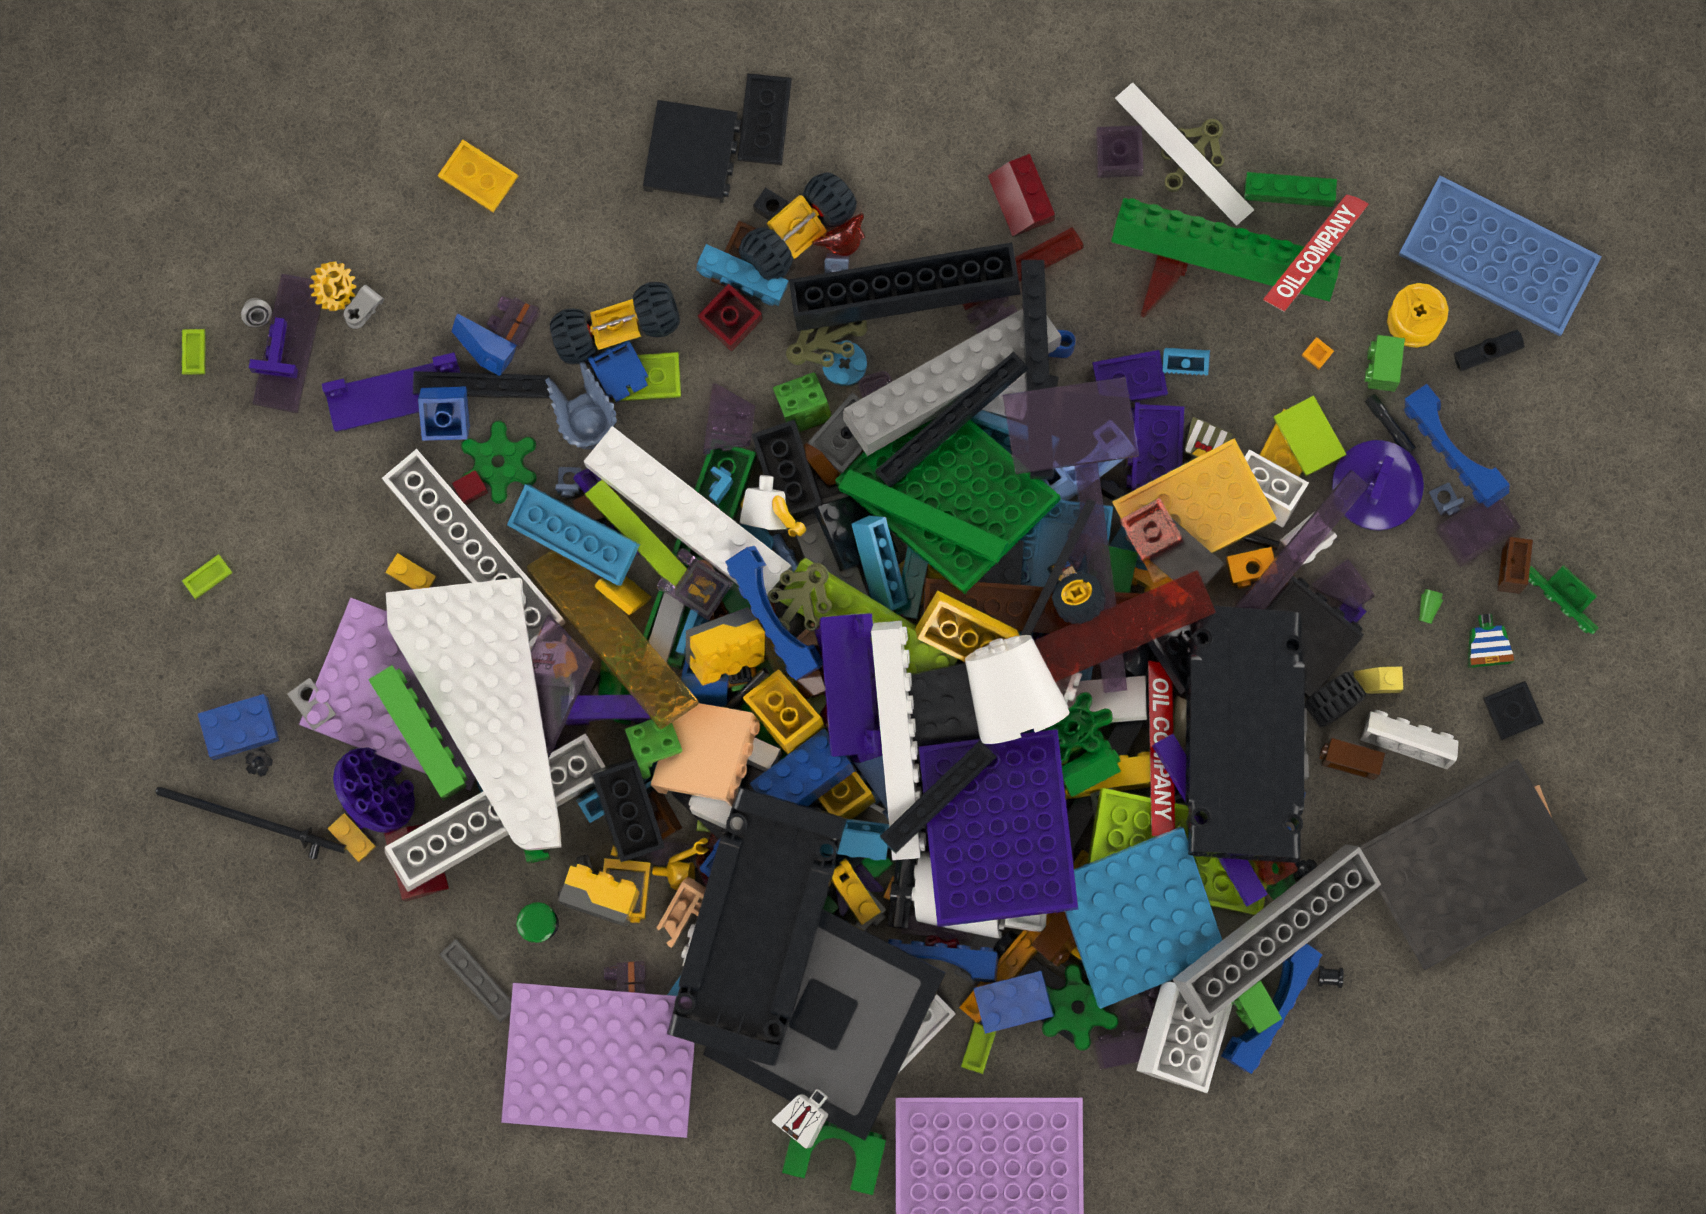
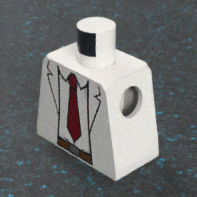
[772,1089,828,1149]

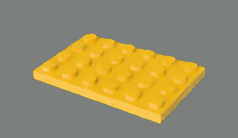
[1112,438,1277,583]

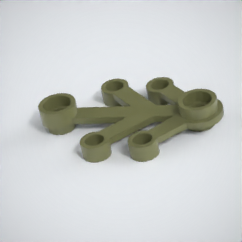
[1161,119,1224,192]
[786,320,868,367]
[768,563,832,631]

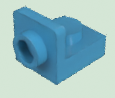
[708,466,733,505]

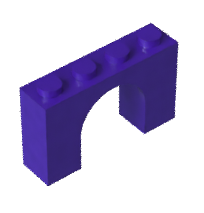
[563,694,658,725]

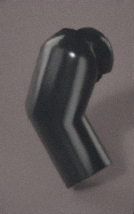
[994,931,1017,959]

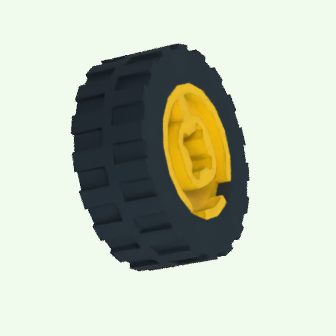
[1052,572,1106,624]

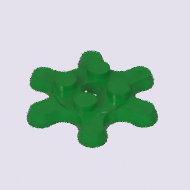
[461,421,537,504]
[1044,692,1113,765]
[1042,964,1119,1051]

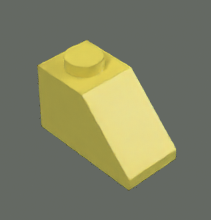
[1354,667,1403,694]

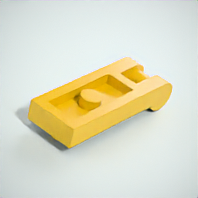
[831,859,881,925]

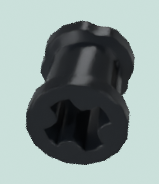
[1318,966,1344,988]

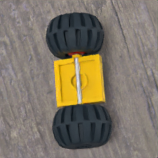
[739,172,857,280]
[550,282,680,364]

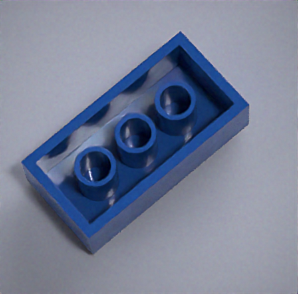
[750,729,855,807]

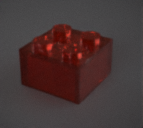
[1120,497,1183,563]

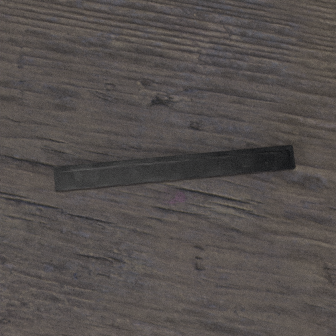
[1021,260,1054,479]

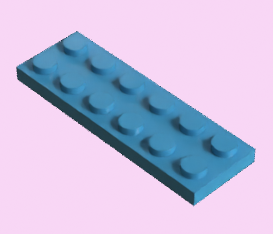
[507,484,640,586]

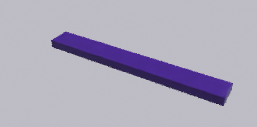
[1152,734,1268,907]

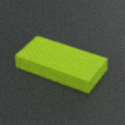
[182,329,205,375]
[182,554,232,600]
[961,1023,996,1074]

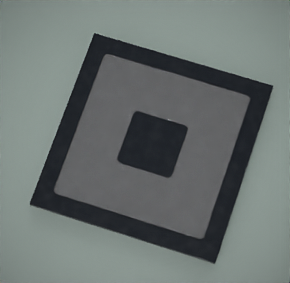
[703,909,946,1141]

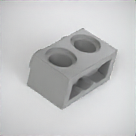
[287,678,336,731]

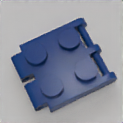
[588,340,648,402]

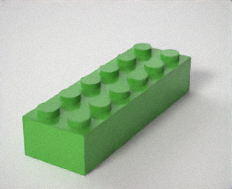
[368,665,468,801]

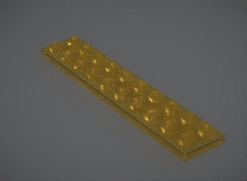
[527,550,698,729]

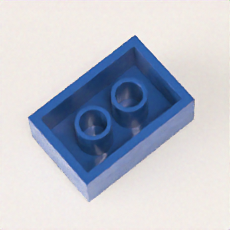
[198,694,280,760]
[973,971,1054,1034]

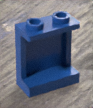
[681,659,730,707]

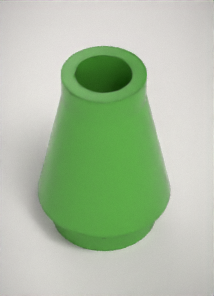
[1419,589,1443,624]

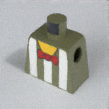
[1183,417,1233,461]

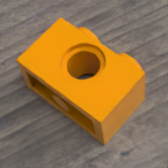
[1226,547,1278,589]

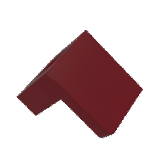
[452,471,488,505]

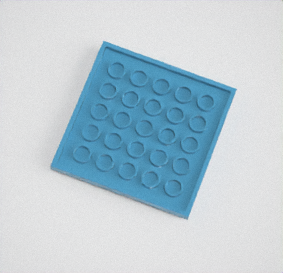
[1065,827,1222,1009]

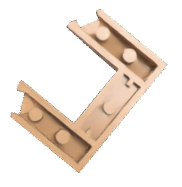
[657,877,706,948]

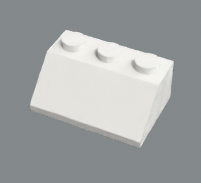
[1245,450,1309,528]

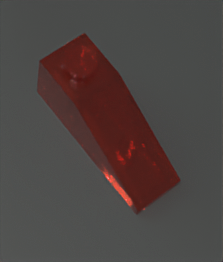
[1140,255,1188,318]

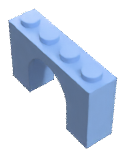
[1041,420,1136,501]

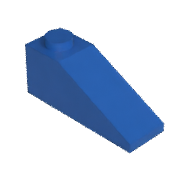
[451,314,517,376]

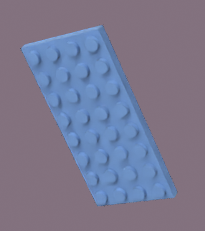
[1399,176,1602,336]

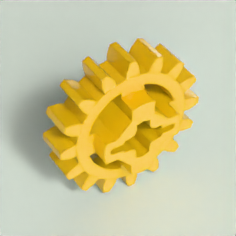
[309,262,356,311]

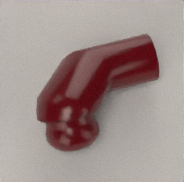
[925,935,960,949]

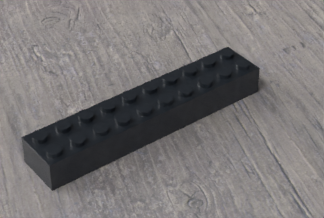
[789,242,1021,331]

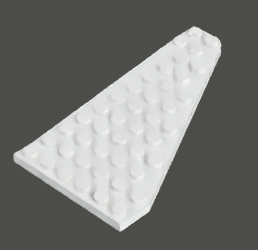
[386,578,561,851]

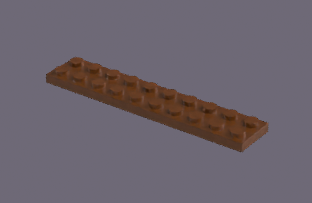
[922,578,1153,640]

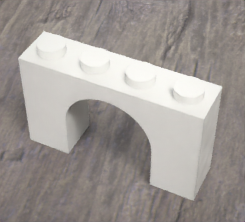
[689,738,782,830]

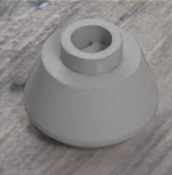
[241,298,272,327]

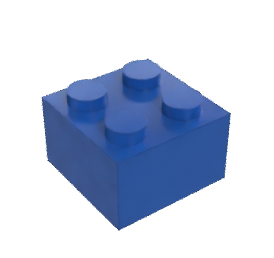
[418,387,470,441]

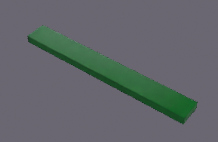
[838,469,1009,564]

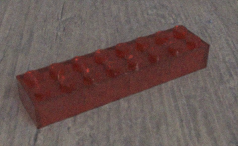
[1034,570,1216,682]

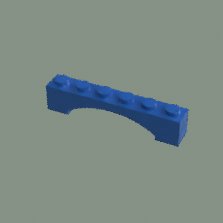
[1404,384,1509,508]
[725,546,823,681]
[888,939,999,983]
[1221,943,1322,1074]

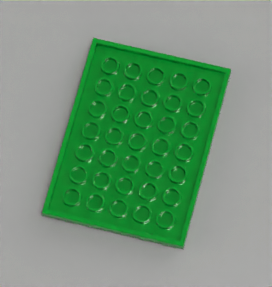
[835,416,1061,594]

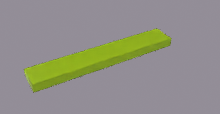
[585,480,693,591]

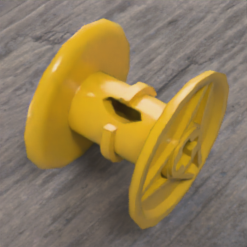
[1387,283,1449,348]

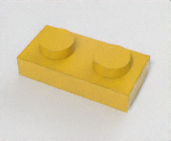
[386,553,437,589]
[327,813,376,862]

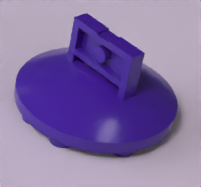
[1332,440,1424,531]
[333,747,415,833]

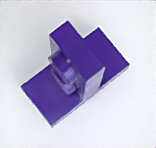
[249,317,298,379]

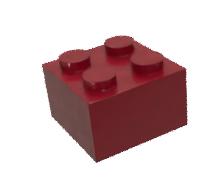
[698,284,762,352]

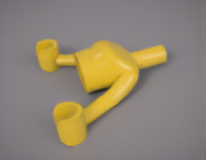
[652,838,708,890]

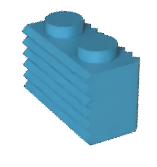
[1163,348,1210,376]

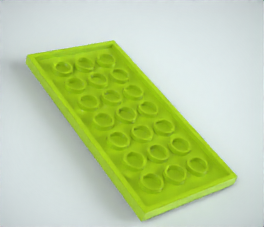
[1087,788,1271,915]

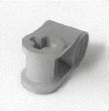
[344,285,384,329]

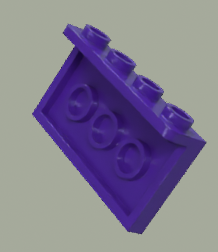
[1126,402,1184,492]

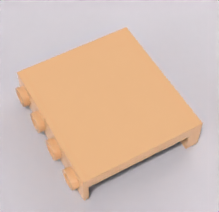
[650,699,760,806]

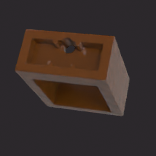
[1497,537,1533,594]
[1319,738,1385,780]

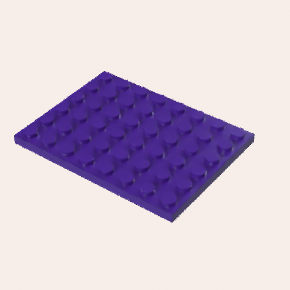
[919,729,1079,927]

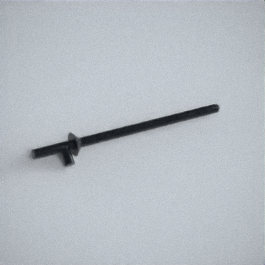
[155,787,347,859]

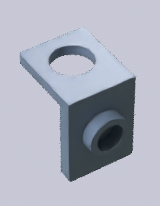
[825,253,849,273]
[556,467,581,498]
[1429,483,1465,516]

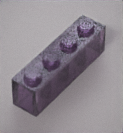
[1094,1026,1149,1070]

